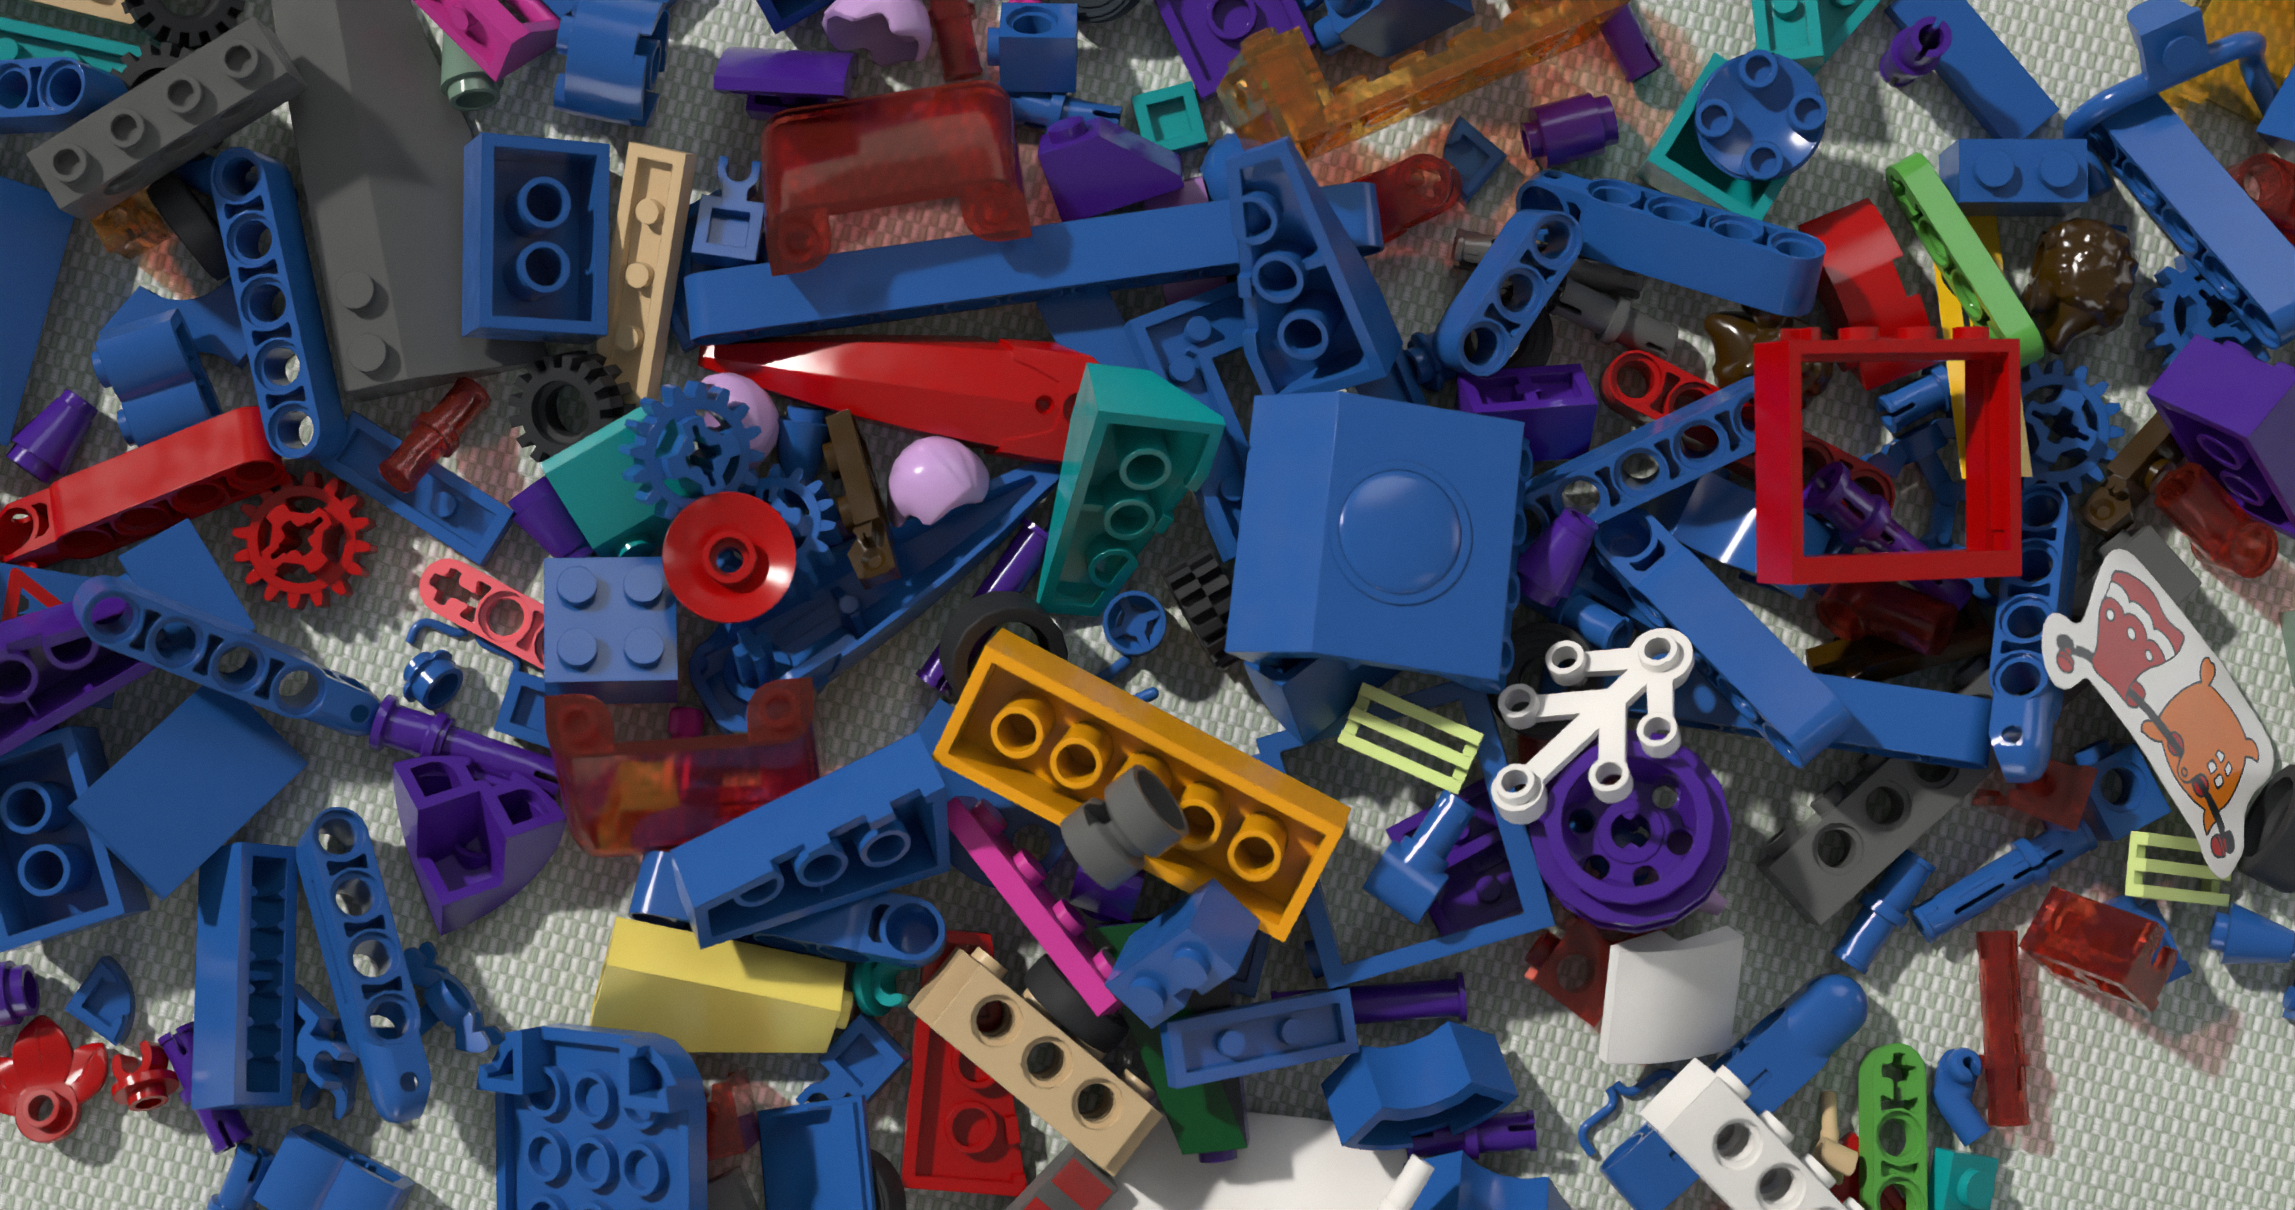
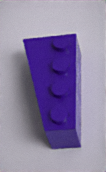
[0,597,158,757]

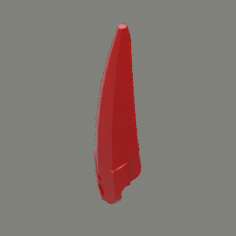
[698,334,1100,464]

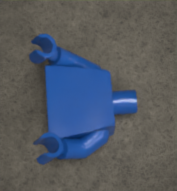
[1311,0,1475,58]

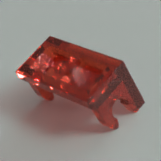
[1971,759,2098,832]
[2019,886,2177,1013]
[703,1068,761,1162]

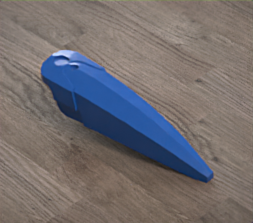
[688,463,1060,739]

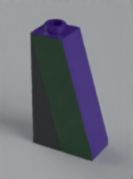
[1091,917,1250,1163]

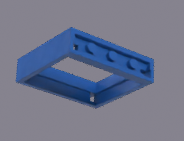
[1252,681,1556,990]

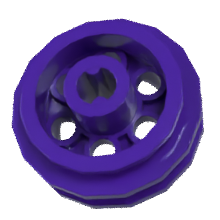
[1529,729,1732,934]

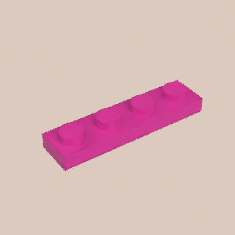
[947,795,1125,1017]

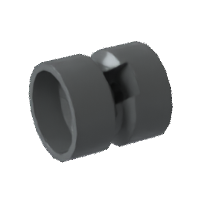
[1060,764,1189,890]

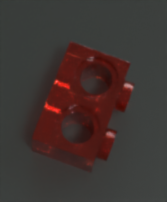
[1523,875,1669,1028]

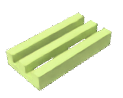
[1337,682,1484,795]
[2125,831,2232,907]

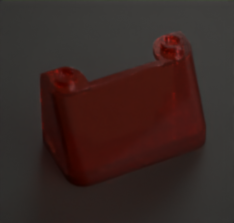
[761,80,1032,277]
[544,677,827,858]

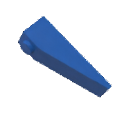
[1226,136,1403,395]

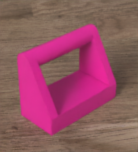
[413,0,561,82]

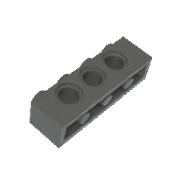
[26,16,309,222]

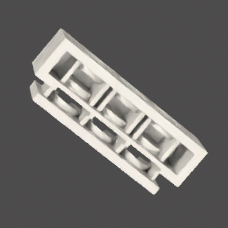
[1639,1058,1865,1210]

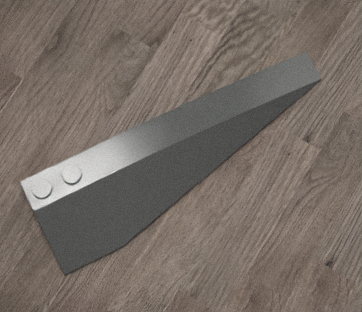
[271,0,548,402]

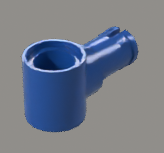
[1362,790,1476,925]

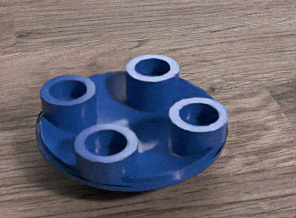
[1694,49,1827,182]

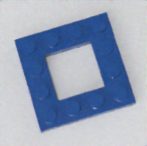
[1123,257,1428,563]

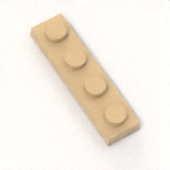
[595,142,697,406]

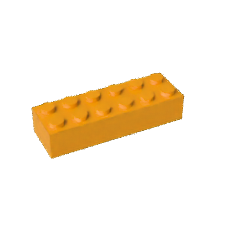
[931,628,1351,942]

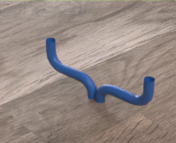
[405,618,523,682]
[1578,1068,1678,1157]

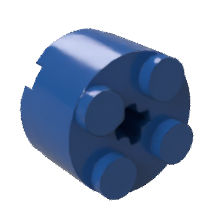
[554,0,670,129]

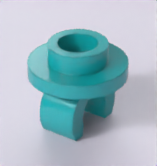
[849,961,916,1017]

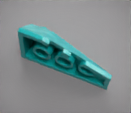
[1036,363,1226,617]

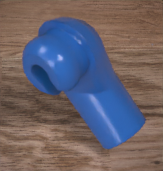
[1930,1047,1991,1147]

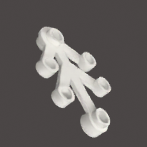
[1491,628,1695,824]

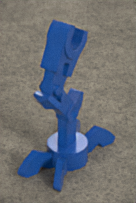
[1859,410,1998,606]
[300,941,505,1120]

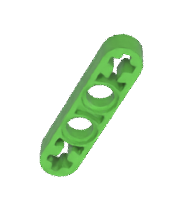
[1885,152,2045,369]
[1858,1043,1928,1210]

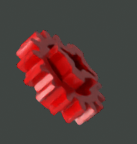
[232,471,378,610]

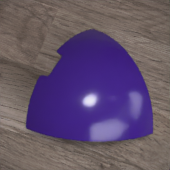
[392,755,567,936]

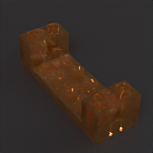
[1216,0,1630,162]

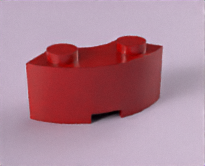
[1798,197,1937,391]

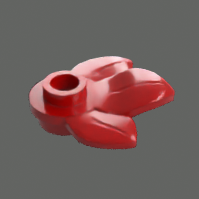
[0,1015,108,1144]

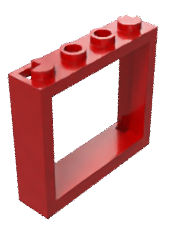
[1754,326,2022,585]

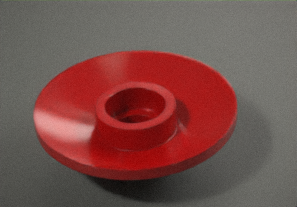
[662,492,796,624]

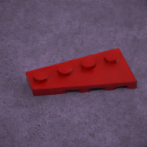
[899,929,1027,1197]

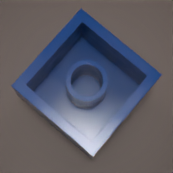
[544,557,678,705]

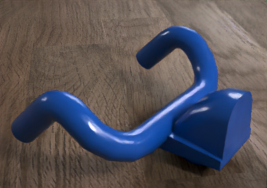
[2062,0,2279,199]

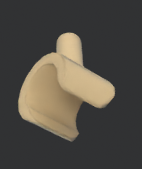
[1811,1091,1858,1186]

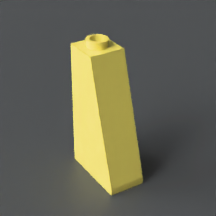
[589,916,853,1053]

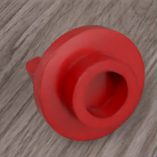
[111,1040,179,1112]

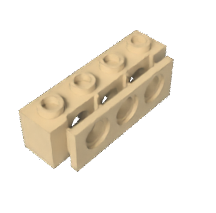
[907,946,1163,1177]

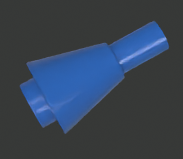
[776,405,831,515]
[2208,902,2295,964]

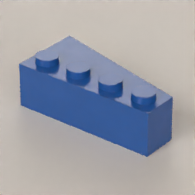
[671,731,951,950]

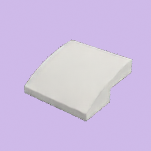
[1598,926,1745,1065]

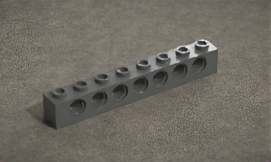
[1756,525,2202,926]

